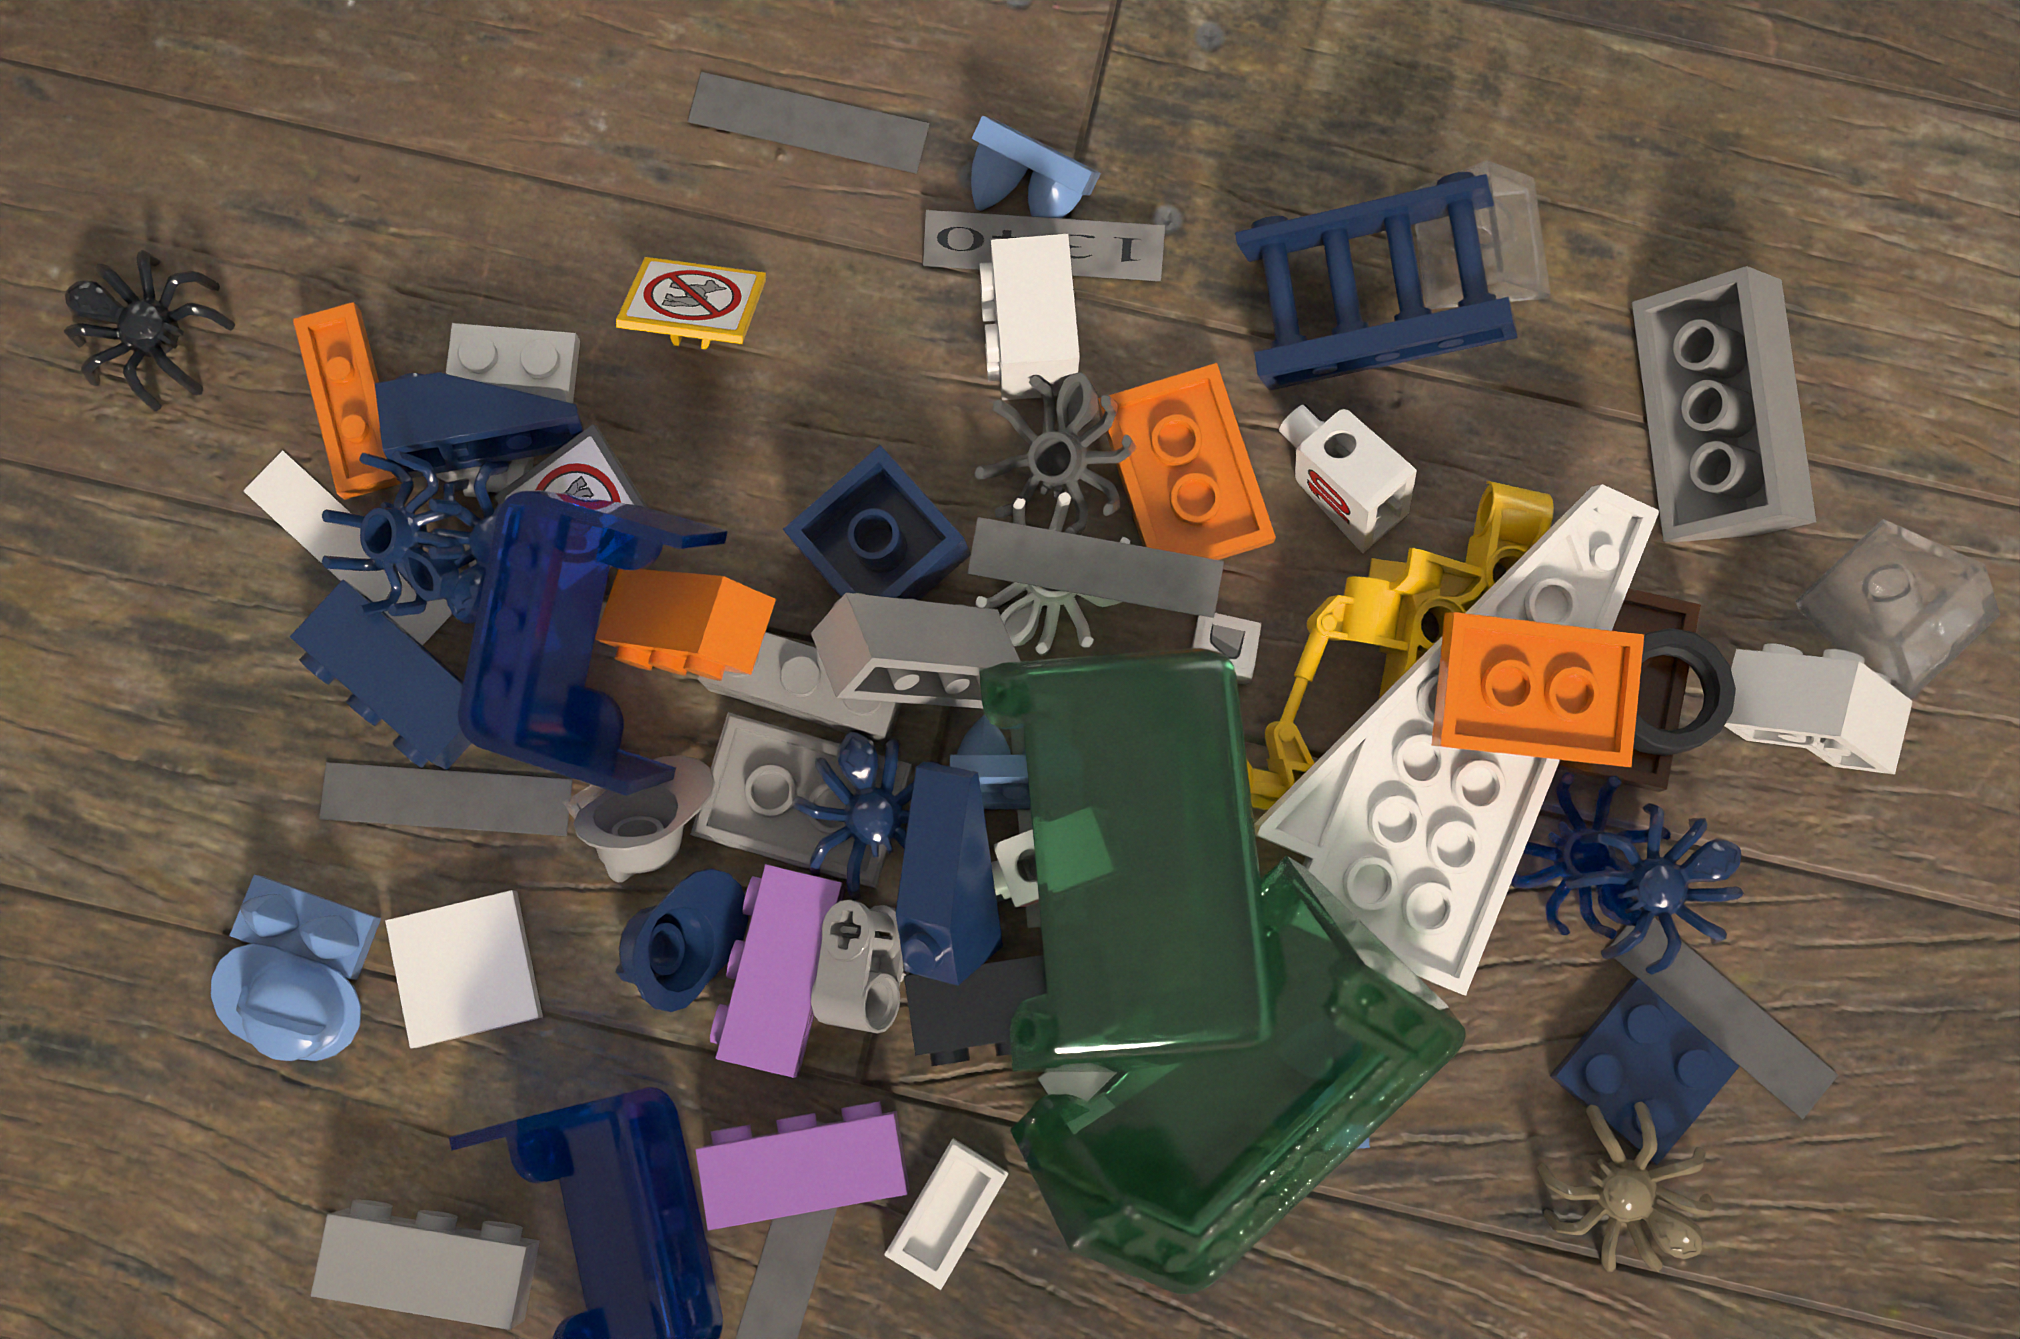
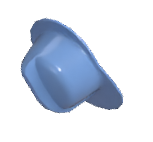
[211,943,361,1061]

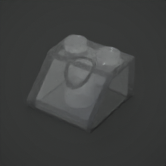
[1795,519,2000,700]

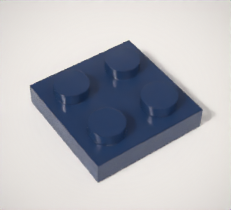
[1550,978,1740,1166]

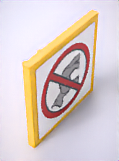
[616,257,766,350]

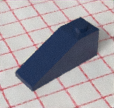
[375,372,584,481]
[895,762,1003,986]

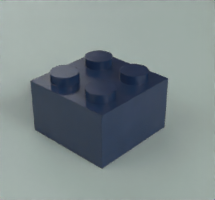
[783,445,971,601]

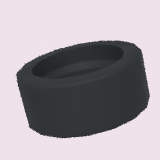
[1633,628,1736,756]

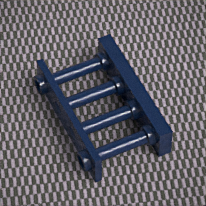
[1235,172,1518,391]

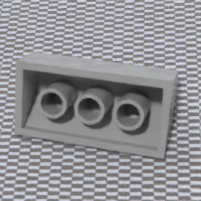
[1632,266,1816,543]

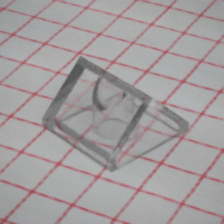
[1413,160,1551,309]

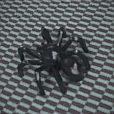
[64,250,235,411]

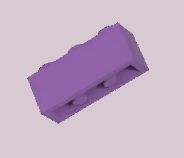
[710,864,846,1078]
[695,1101,910,1231]

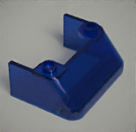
[458,490,728,796]
[449,1087,723,1339]

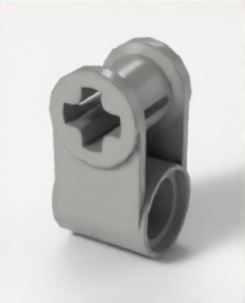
[811,900,903,1033]

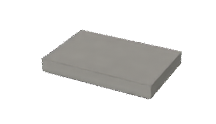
[690,712,912,889]

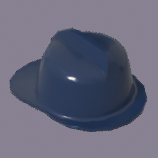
[615,868,748,1012]

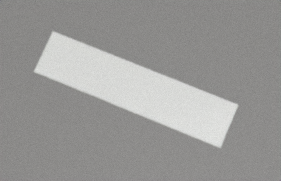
[244,451,452,645]

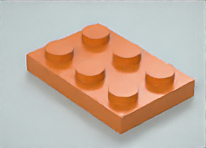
[1098,363,1276,560]
[1431,612,1644,767]

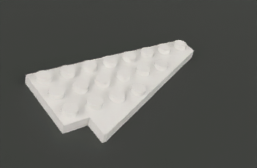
[1251,484,1659,996]

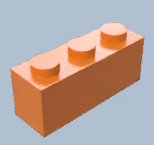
[595,567,776,681]

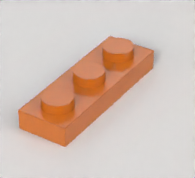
[293,302,401,500]

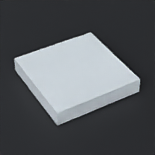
[385,890,543,1048]

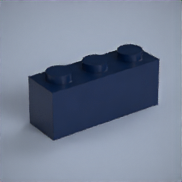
[290,579,499,770]

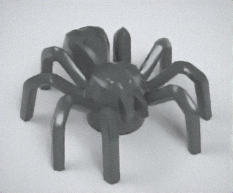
[974,372,1137,535]

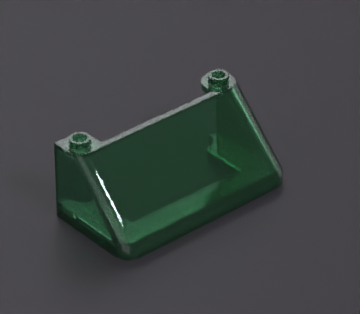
[979,648,1276,1072]
[1010,855,1466,1295]

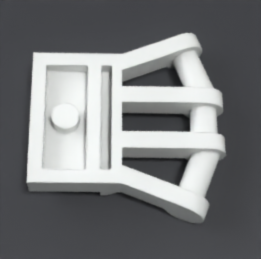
[423,323,580,497]

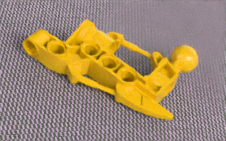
[1181,481,1554,821]

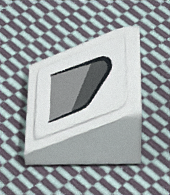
[1186,613,1261,685]

